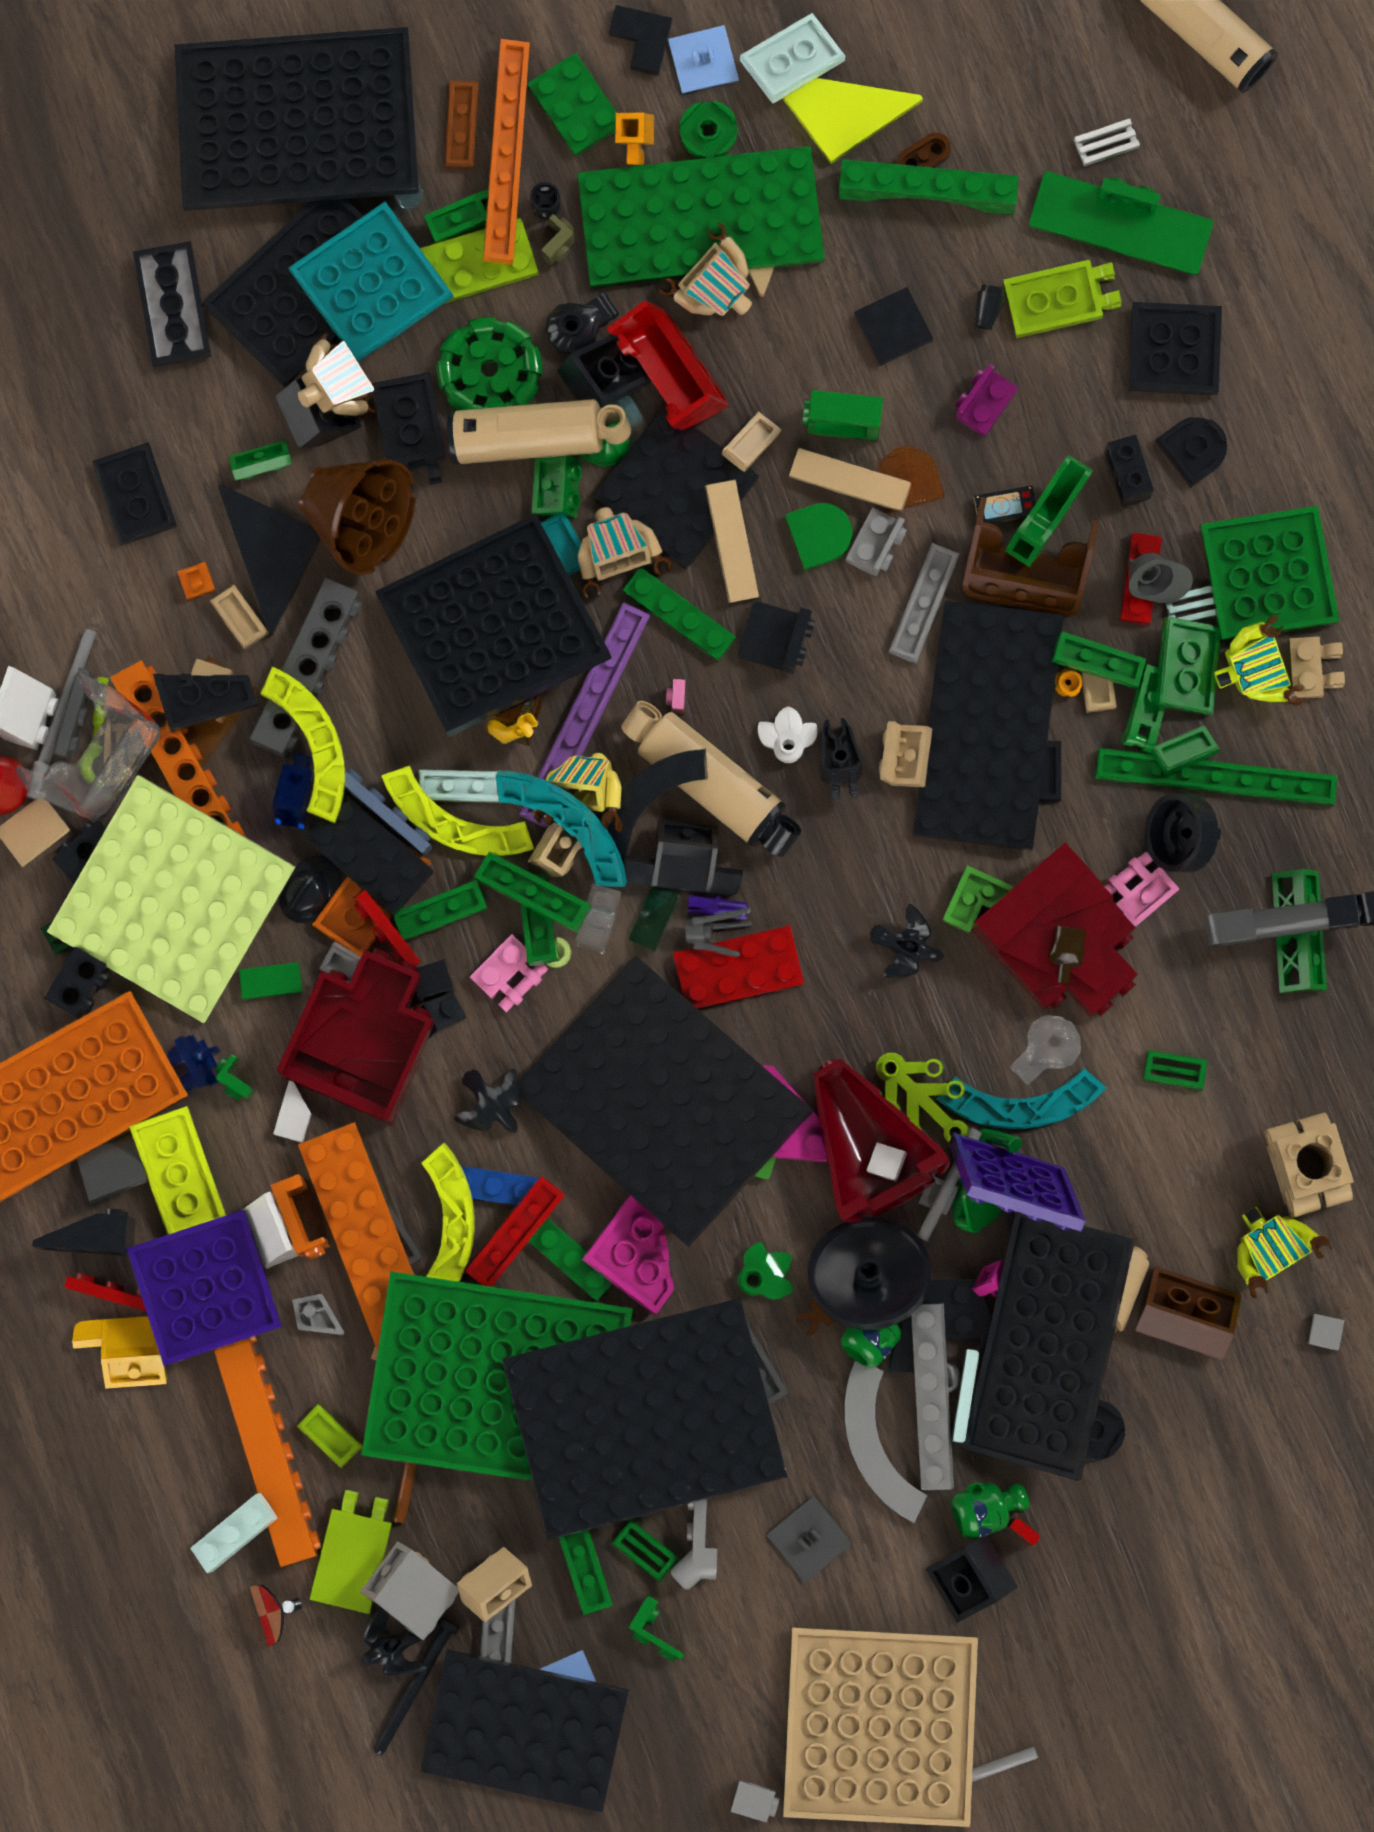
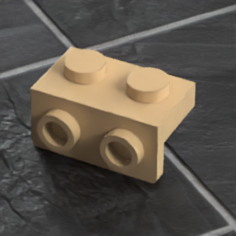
[879,721,932,787]

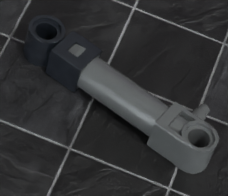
[1204,891,1374,948]

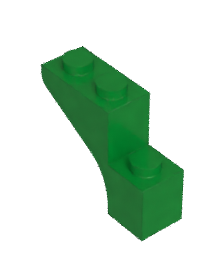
[1005,454,1093,567]

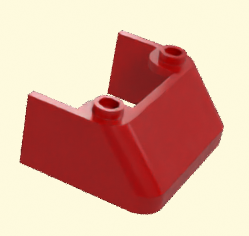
[606,300,729,431]

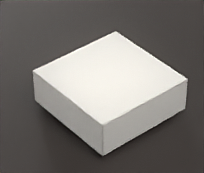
[866,1143,907,1182]

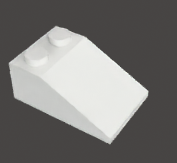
[0,666,59,750]
[242,1192,299,1268]

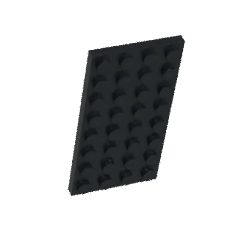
[913,601,1064,851]
[963,1211,1135,1481]

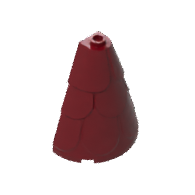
[814,1059,950,1223]

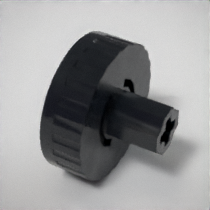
[1145,793,1221,872]

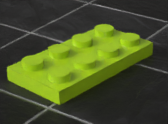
[420,218,539,304]

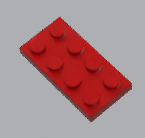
[673,925,804,1010]

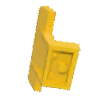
[72,1316,167,1389]

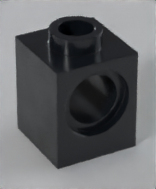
[414,959,455,1003]

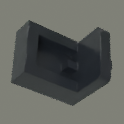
[420,992,467,1039]

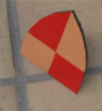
[250,1585,302,1646]

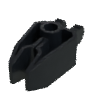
[821,718,862,800]

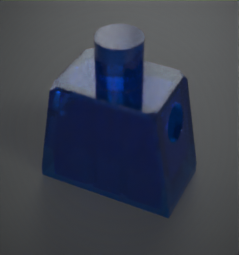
[272,753,314,830]

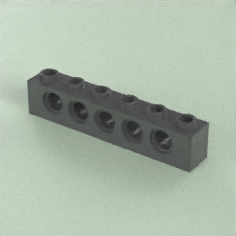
[250,577,362,759]

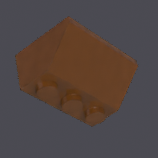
[1135,1266,1242,1360]

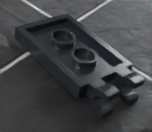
[372,372,446,488]

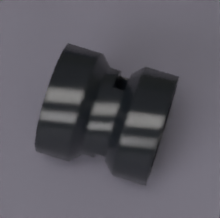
[530,182,561,220]

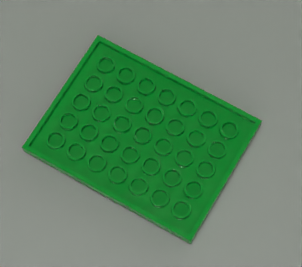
[361,1271,633,1481]

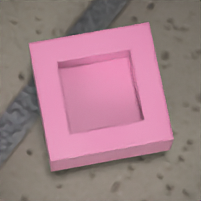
[666,679,685,715]

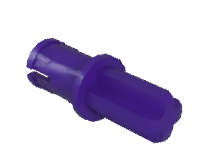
[687,894,748,920]

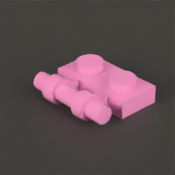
[1105,852,1179,927]
[470,934,549,1013]

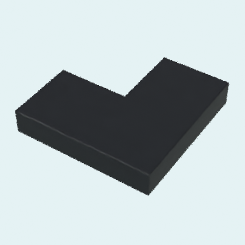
[609,5,672,76]

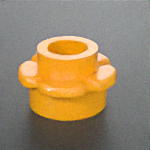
[1055,668,1083,697]

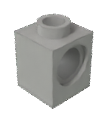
[731,1779,779,1823]

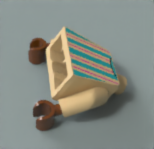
[659,223,752,316]
[298,333,375,419]
[578,507,672,599]

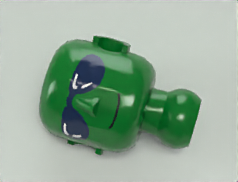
[841,1324,901,1368]
[951,1483,1030,1539]

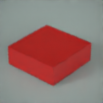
[1008,1518,1041,1546]

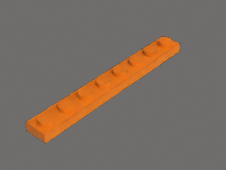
[483,39,530,265]

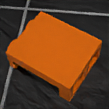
[270,1174,330,1260]

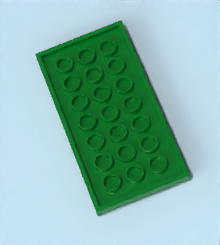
[577,146,825,289]

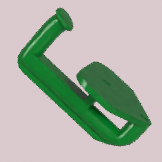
[952,1129,1022,1233]

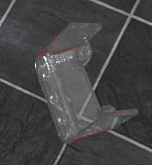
[15,672,160,821]

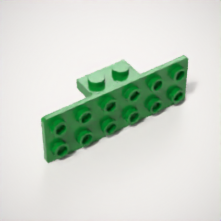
[1029,171,1214,276]

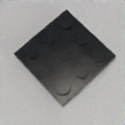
[1129,302,1222,395]

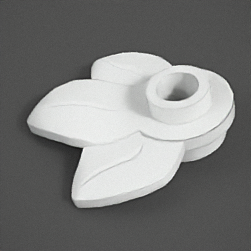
[758,707,817,763]

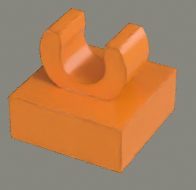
[177,562,216,601]

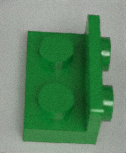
[532,455,582,518]

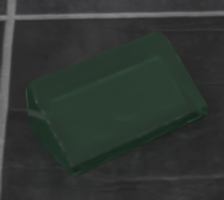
[628,886,680,952]

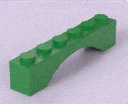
[838,159,1019,215]

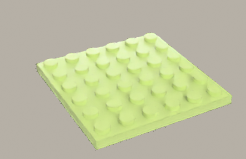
[47,775,296,1023]

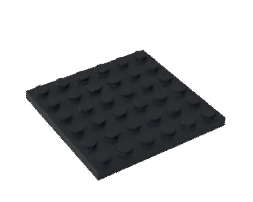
[375,514,612,737]

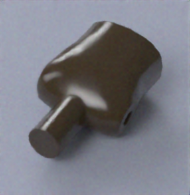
[1049,926,1086,984]

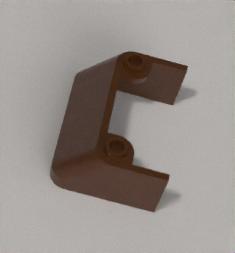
[962,497,1099,617]

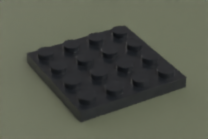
[593,405,759,570]

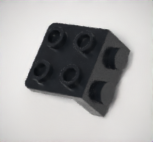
[738,602,816,674]

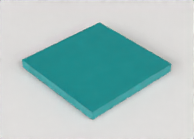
[288,202,454,363]

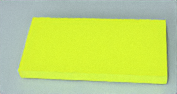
[129,1106,226,1235]

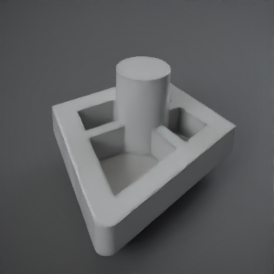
[292,1294,344,1335]

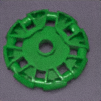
[436,317,543,410]

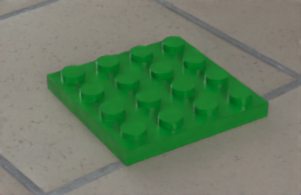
[1199,506,1340,642]

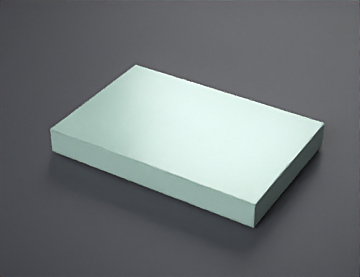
[740,13,846,104]

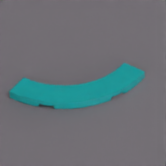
[495,770,627,887]
[936,1068,1107,1130]

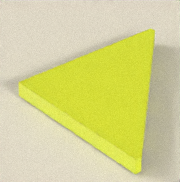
[782,78,923,164]

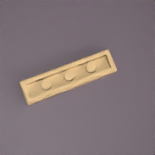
[789,448,912,512]
[705,480,759,603]

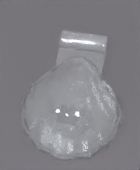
[1010,1015,1081,1086]

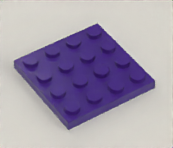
[949,1132,1086,1232]
[127,1210,282,1366]

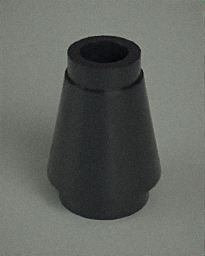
[975,284,1006,330]

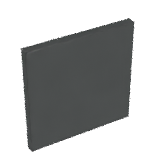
[77,1134,148,1204]
[766,1496,852,1583]

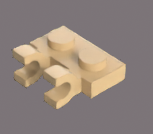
[1289,637,1345,699]

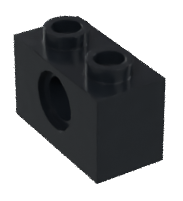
[52,820,106,884]

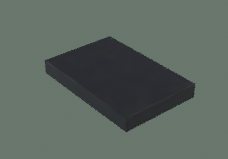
[92,442,177,545]

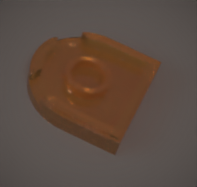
[879,446,945,513]

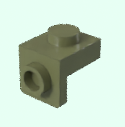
[541,214,575,266]

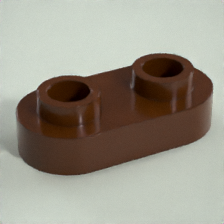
[897,133,951,168]

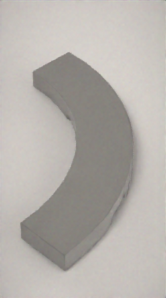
[844,1361,927,1523]

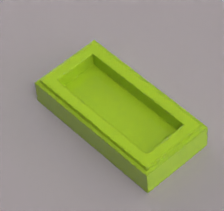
[297,1404,363,1469]

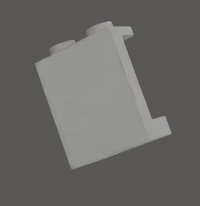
[360,1541,459,1640]

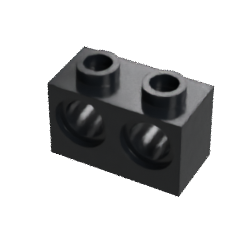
[1104,435,1154,507]
[44,946,111,1019]

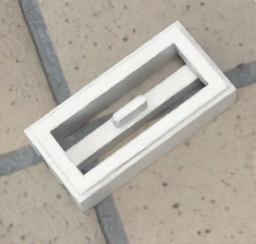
[1074,118,1140,167]

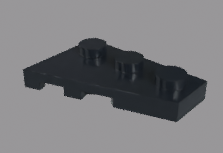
[153,674,258,732]

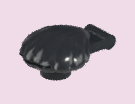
[545,292,619,354]

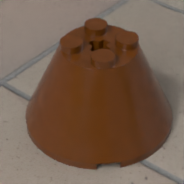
[298,459,416,575]

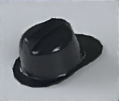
[279,856,341,923]

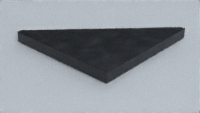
[218,484,321,635]

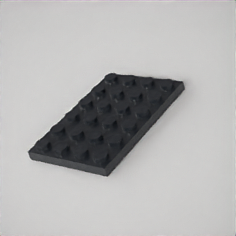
[202,199,363,388]
[421,1649,629,1812]

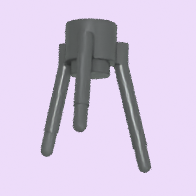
[686,908,752,957]

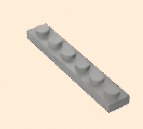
[911,1303,954,1490]

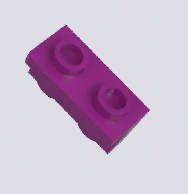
[955,364,1019,438]

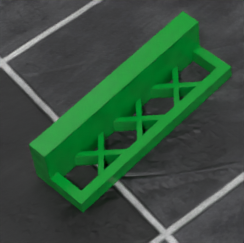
[1272,869,1327,993]

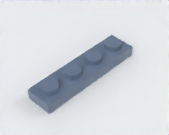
[344,768,432,857]

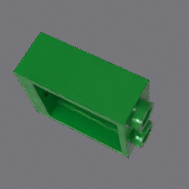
[802,390,883,442]

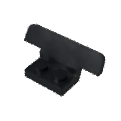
[625,819,743,895]

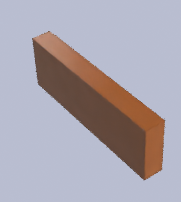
[444,80,479,170]

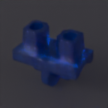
[166,1035,220,1091]

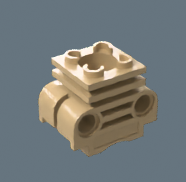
[1263,1112,1354,1218]

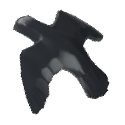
[870,904,944,978]
[454,1069,521,1133]
[361,1607,428,1676]

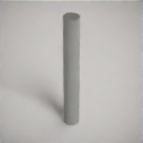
[972,1746,1038,1782]

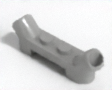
[671,1499,717,1590]

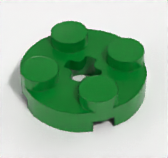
[679,101,738,159]

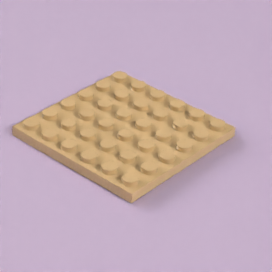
[783,1627,978,1827]

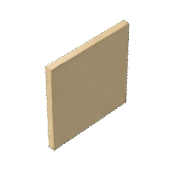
[0,794,70,867]

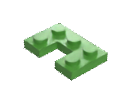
[942,865,1014,933]

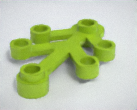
[876,1052,969,1142]

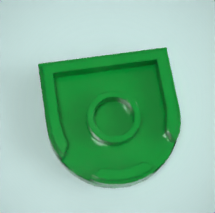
[785,503,852,571]

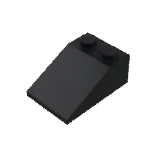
[557,334,652,409]
[32,1208,136,1256]

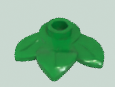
[737,1242,794,1300]

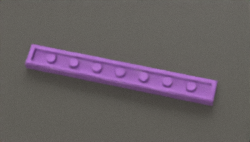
[520,602,650,829]

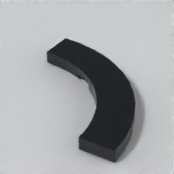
[607,748,708,868]

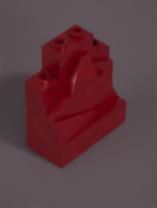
[971,842,1138,1018]
[276,948,435,1126]

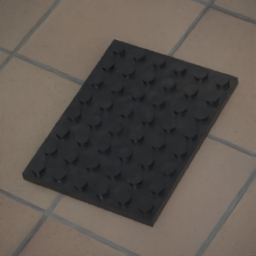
[174,27,419,211]
[518,956,813,1247]
[502,1298,788,1540]

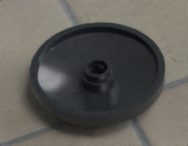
[808,1217,931,1330]

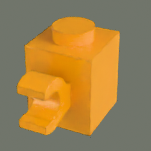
[615,113,654,165]

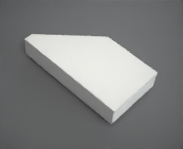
[273,1080,312,1143]

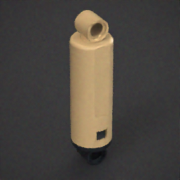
[621,701,802,857]

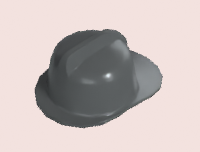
[1128,553,1193,603]

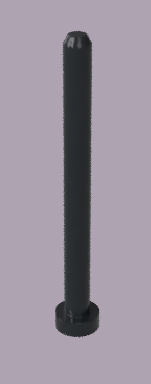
[374,1617,460,1755]

